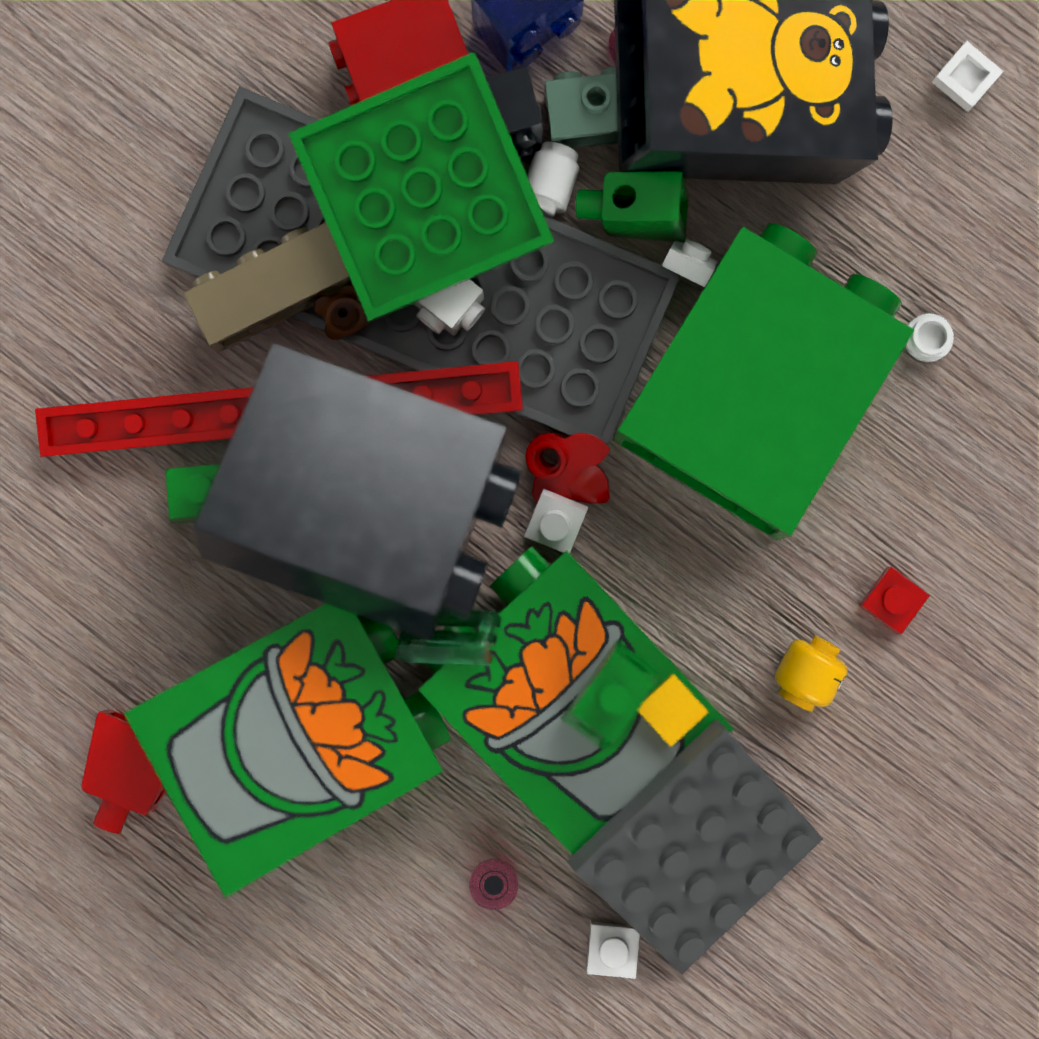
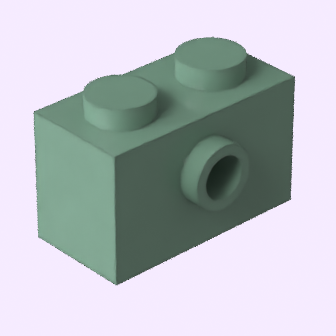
[544,67,618,148]

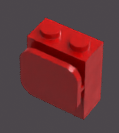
[328,0,468,106]

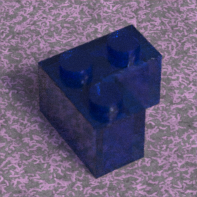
[471,0,584,72]

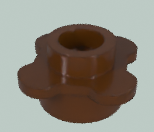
[314,284,369,340]

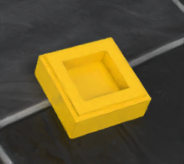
[637,674,708,747]

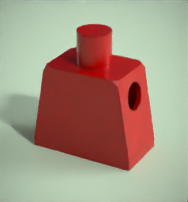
[81,709,166,834]

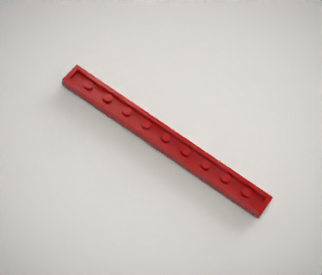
[35,361,523,457]

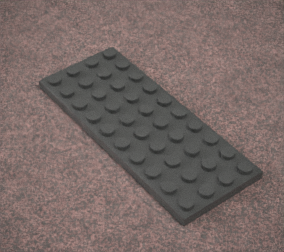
[162,86,681,445]

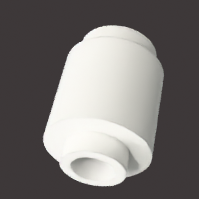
[527,142,580,218]

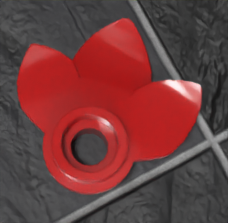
[525,432,610,504]

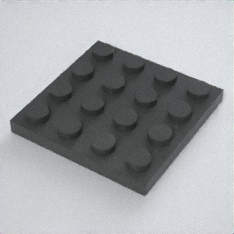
[567,719,823,974]

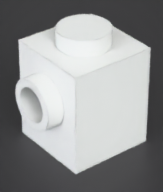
[414,279,485,336]

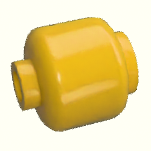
[774,635,848,712]

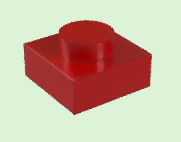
[859,567,930,634]

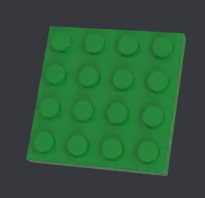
[288,52,554,322]

